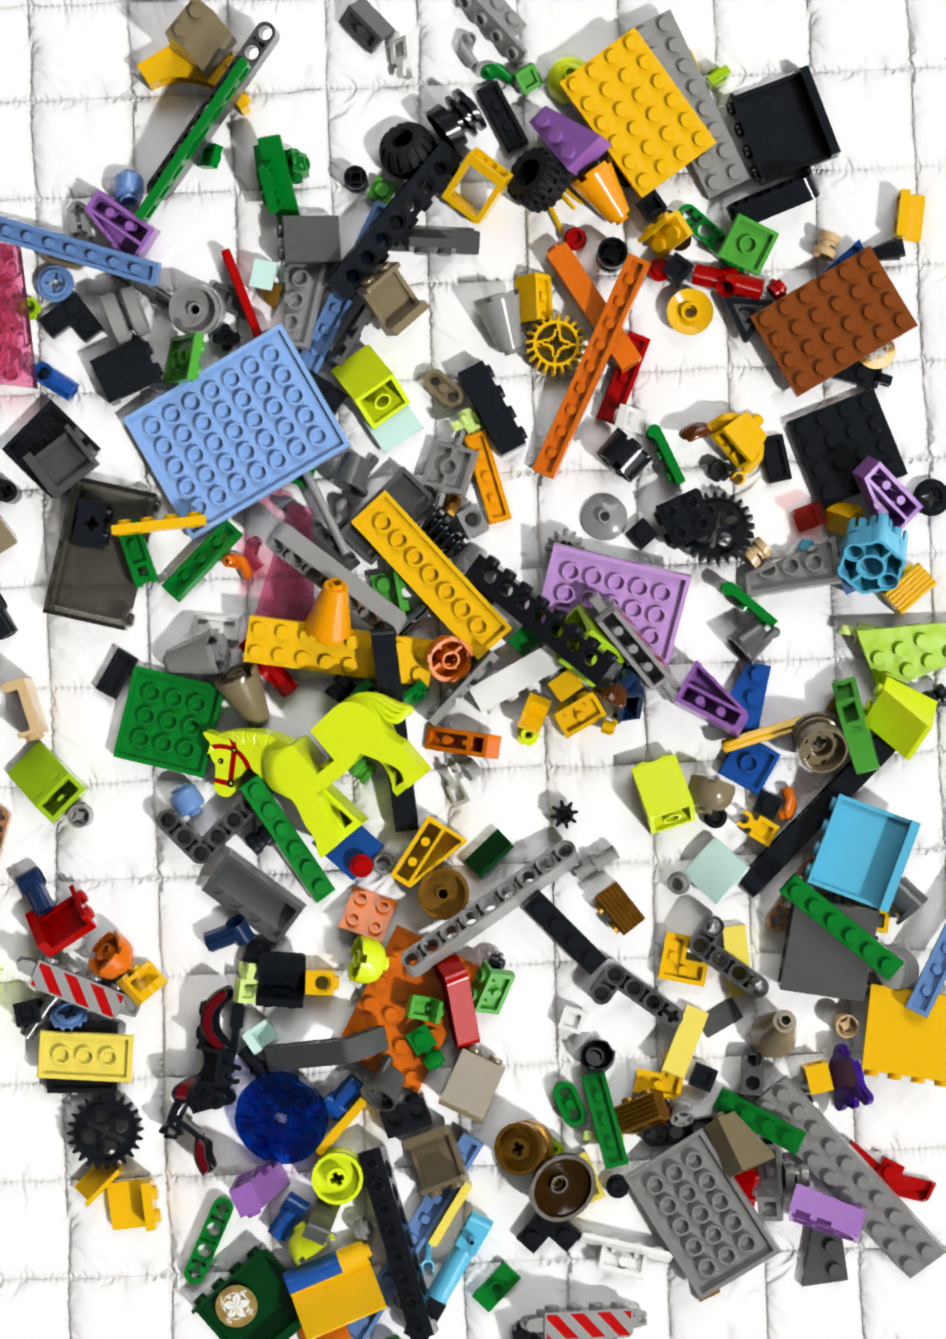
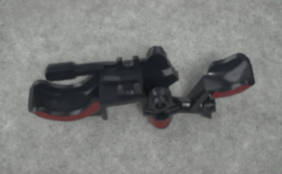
[158,985,246,1176]

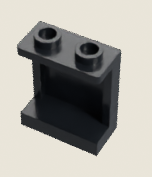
[90,337,164,406]

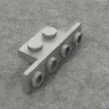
[455,0,528,66]

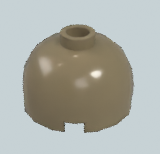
[688,775,736,815]

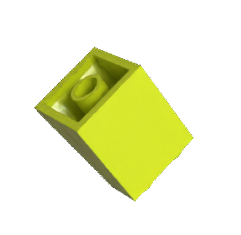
[331,344,411,429]
[863,676,938,761]
[631,754,696,835]

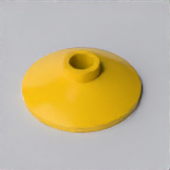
[667,288,713,335]

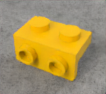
[553,689,607,739]

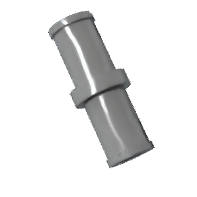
[573,845,620,881]

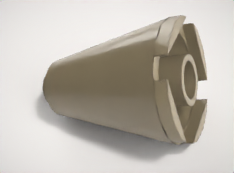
[214,662,270,728]
[750,1010,797,1059]

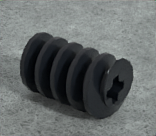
[421,507,471,559]

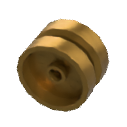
[417,867,469,920]
[494,1119,554,1176]

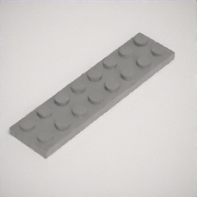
[628,9,751,200]

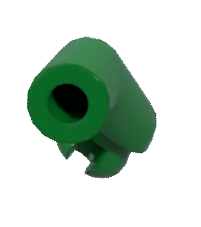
[480,63,514,85]

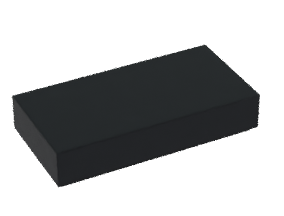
[763,433,792,484]
[95,648,139,700]

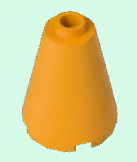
[570,157,630,225]
[304,578,351,646]

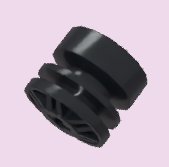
[426,88,487,151]

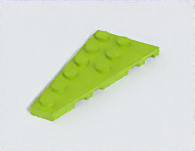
[854,622,946,687]

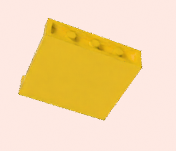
[861,984,946,1088]

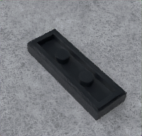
[476,80,529,154]

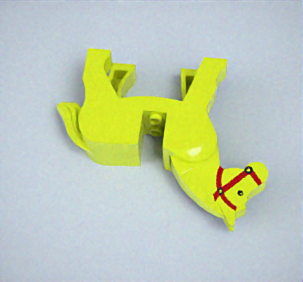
[203,692,432,858]

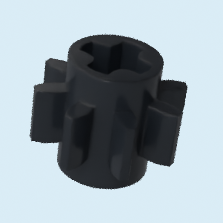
[549,800,578,829]

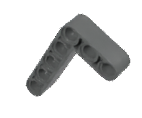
[156,778,277,864]
[263,1025,389,1072]

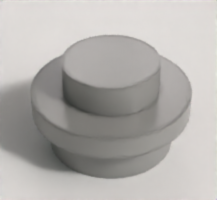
[372,852,395,875]
[667,871,691,895]
[353,1216,373,1240]

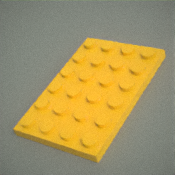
[558,27,717,199]

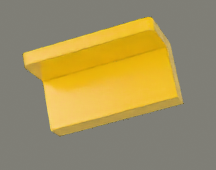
[892,189,925,243]
[515,273,553,324]
[74,1152,125,1207]

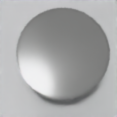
[459,757,482,781]

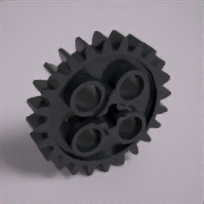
[684,491,755,566]
[67,1093,145,1170]

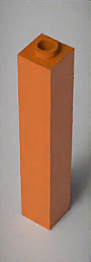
[546,241,642,374]

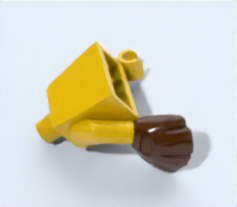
[678,412,767,485]

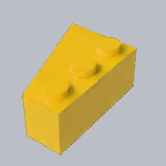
[390,814,468,888]

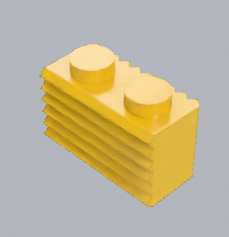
[880,562,937,615]

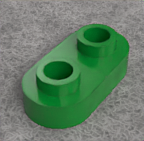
[553,1080,586,1127]

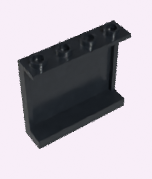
[726,65,841,186]

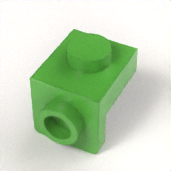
[404,993,444,1024]

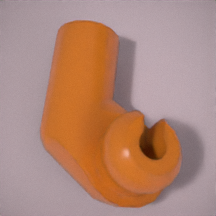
[222,552,254,580]
[777,786,797,821]

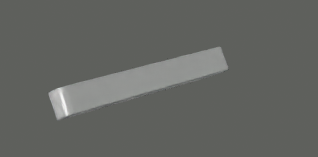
[401,840,578,977]

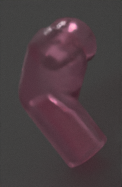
[243,536,264,572]

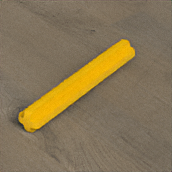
[721,715,803,753]

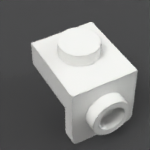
[613,403,648,434]

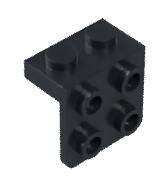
[653,488,716,550]
[256,951,306,1009]

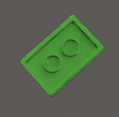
[163,332,205,385]

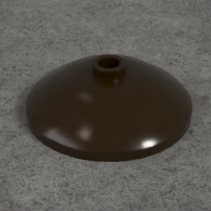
[528,1153,596,1222]

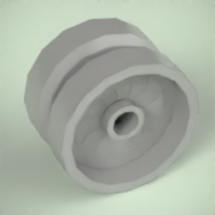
[168,283,226,335]
[101,285,151,344]

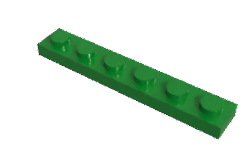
[238,774,335,903]
[779,873,904,981]

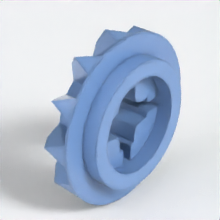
[37,265,75,303]
[50,1001,88,1031]

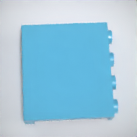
[804,793,921,913]

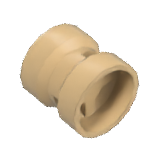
[812,230,841,261]
[740,536,773,569]
[832,1012,859,1038]

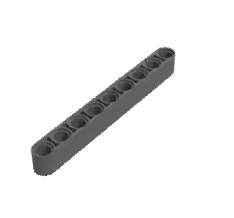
[147,21,280,201]

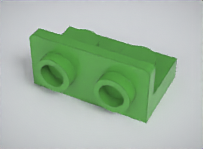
[371,570,410,614]
[471,960,516,1015]

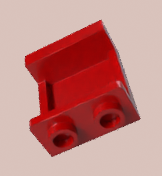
[25,884,97,957]

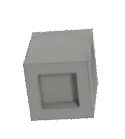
[456,502,490,540]

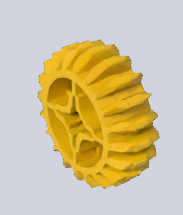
[525,313,587,377]

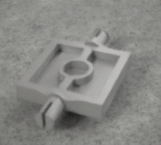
[421,429,479,507]

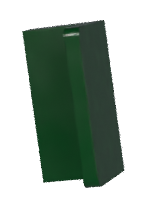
[464,828,514,879]

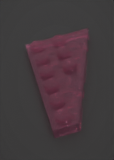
[0,244,38,389]
[255,501,314,622]

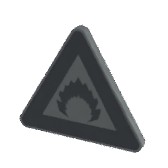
[723,296,774,343]

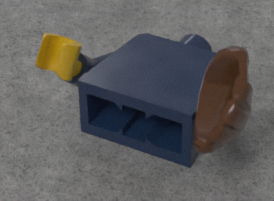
[593,662,645,735]

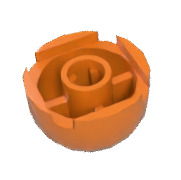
[425,634,473,682]
[88,931,134,979]

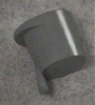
[330,452,379,498]
[726,619,780,666]
[890,876,928,925]
[361,1054,405,1112]

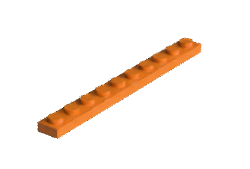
[532,253,651,479]

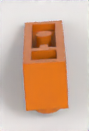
[424,726,502,759]

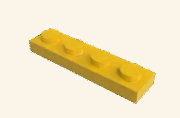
[111,511,208,536]

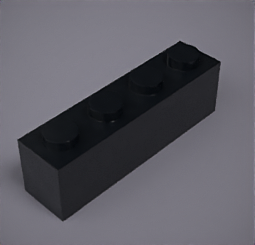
[458,360,528,458]
[523,891,607,975]

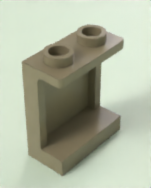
[356,261,429,336]
[402,1125,470,1199]

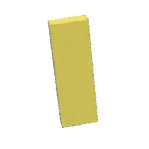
[722,924,752,997]
[661,1004,709,1080]
[428,1180,472,1247]

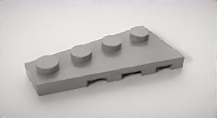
[284,264,329,351]
[745,536,842,597]
[426,650,499,727]

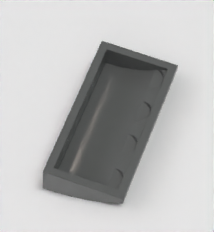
[340,466,435,565]
[202,850,307,945]

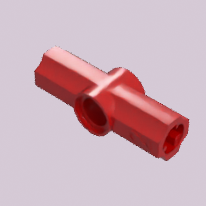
[691,264,765,300]
[238,639,300,698]

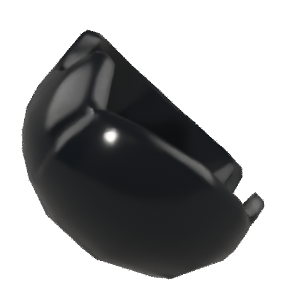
[579,1038,615,1074]

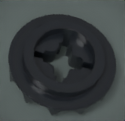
[913,479,946,516]

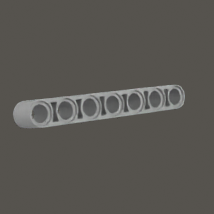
[266,522,407,638]

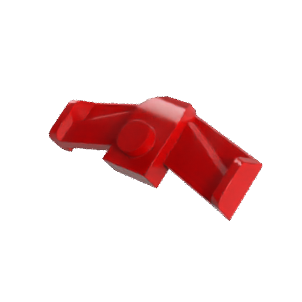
[849,1139,936,1202]

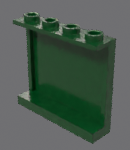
[191,1244,302,1339]

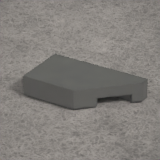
[214,282,247,321]

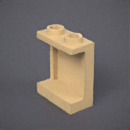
[1,677,49,742]

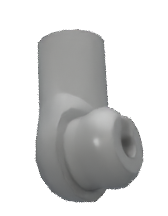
[458,31,479,69]
[333,496,350,528]

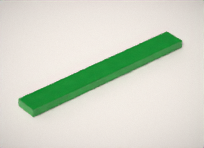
[135,57,252,222]

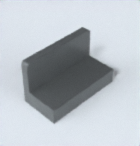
[338,0,395,54]

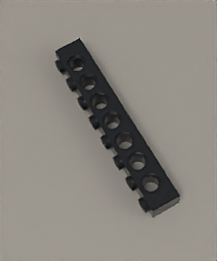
[322,140,464,303]
[464,554,623,689]
[358,1145,439,1339]

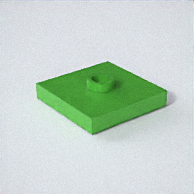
[716,213,779,276]

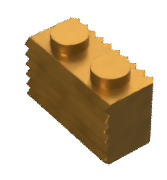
[593,880,645,936]
[614,1088,670,1135]

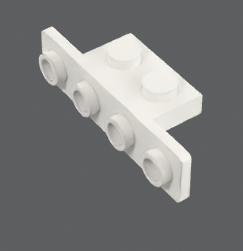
[578,1230,673,1281]

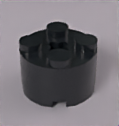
[597,428,653,482]

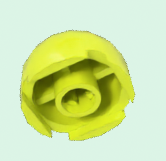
[546,56,586,105]
[348,936,389,984]
[288,1221,336,1267]

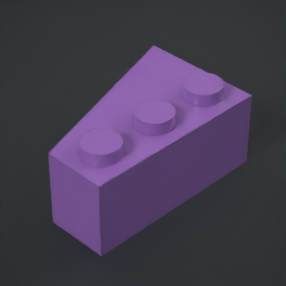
[529,105,613,177]
[85,189,161,258]
[852,455,923,529]
[674,659,749,738]
[229,1157,290,1218]
[788,1183,866,1244]

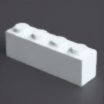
[469,645,564,715]

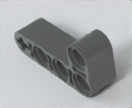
[688,914,769,998]
[590,962,683,1027]

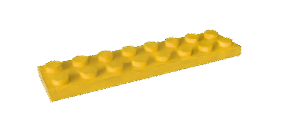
[351,490,512,660]
[243,614,433,687]

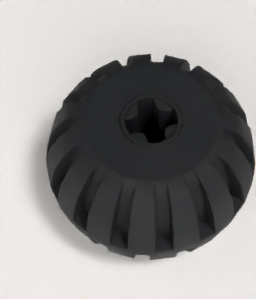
[379,122,436,180]

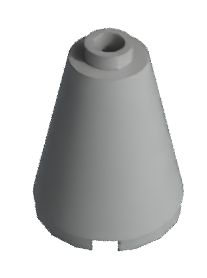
[473,289,522,356]
[163,628,231,675]

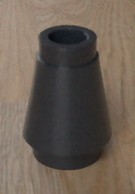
[871,237,906,261]

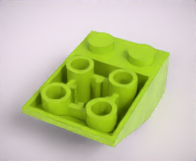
[7,740,90,823]

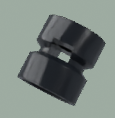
[596,237,628,274]

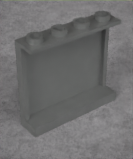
[777,902,882,1002]

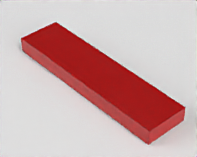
[221,248,263,339]
[596,331,651,425]

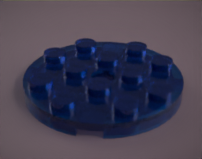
[234,1071,328,1164]

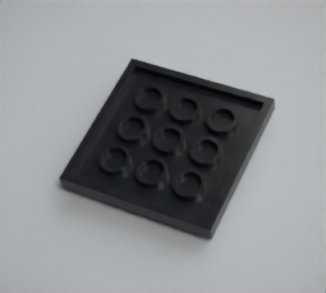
[786,388,908,509]

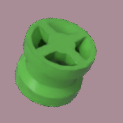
[349,756,377,785]

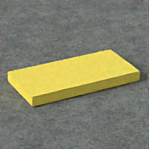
[37,1030,135,1083]

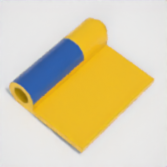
[282,1240,387,1339]

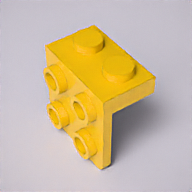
[107,1177,162,1231]

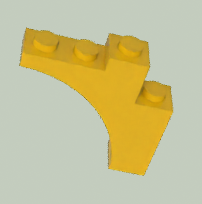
[137,45,251,116]

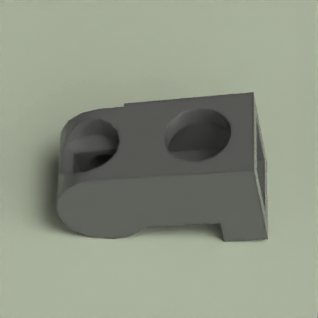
[738,1050,764,1096]

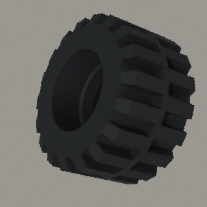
[507,147,569,213]

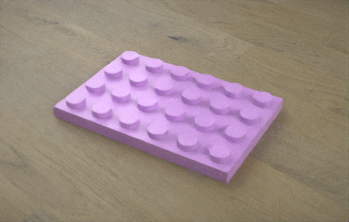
[541,542,692,665]

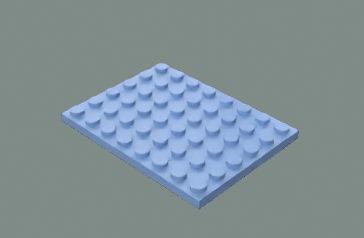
[123,323,352,540]

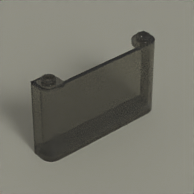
[43,478,161,631]

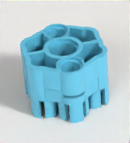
[837,513,908,594]

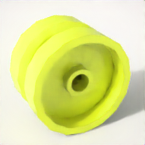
[311,1147,364,1205]

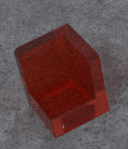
[791,500,828,533]

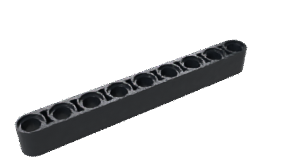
[370,626,419,833]
[738,734,896,898]

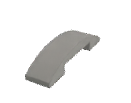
[754,1132,784,1221]

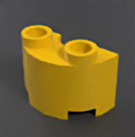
[116,960,168,1007]

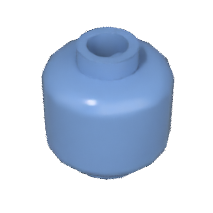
[113,169,144,206]
[170,783,205,818]

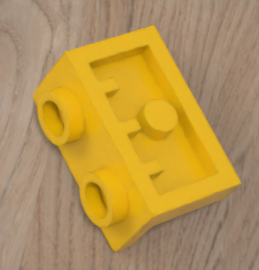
[637,210,693,258]

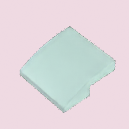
[357,405,424,454]
[684,837,750,905]

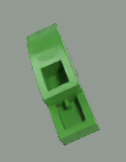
[831,677,880,775]

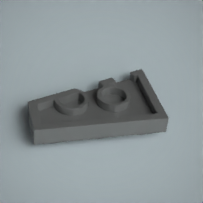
[325,303,374,366]
[801,1228,848,1287]

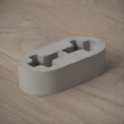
[67,201,93,242]

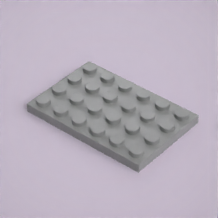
[624,1127,781,1300]

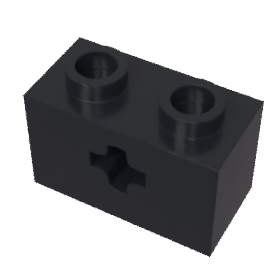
[72,499,113,551]

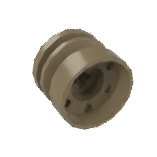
[791,712,848,773]

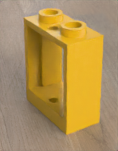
[441,147,514,225]

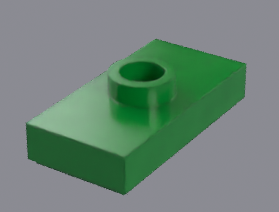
[472,1260,521,1312]

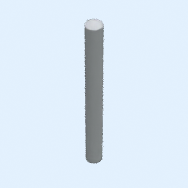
[302,471,350,556]

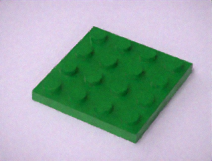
[113,666,224,778]

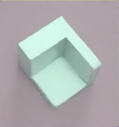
[249,259,279,291]
[241,1017,279,1055]

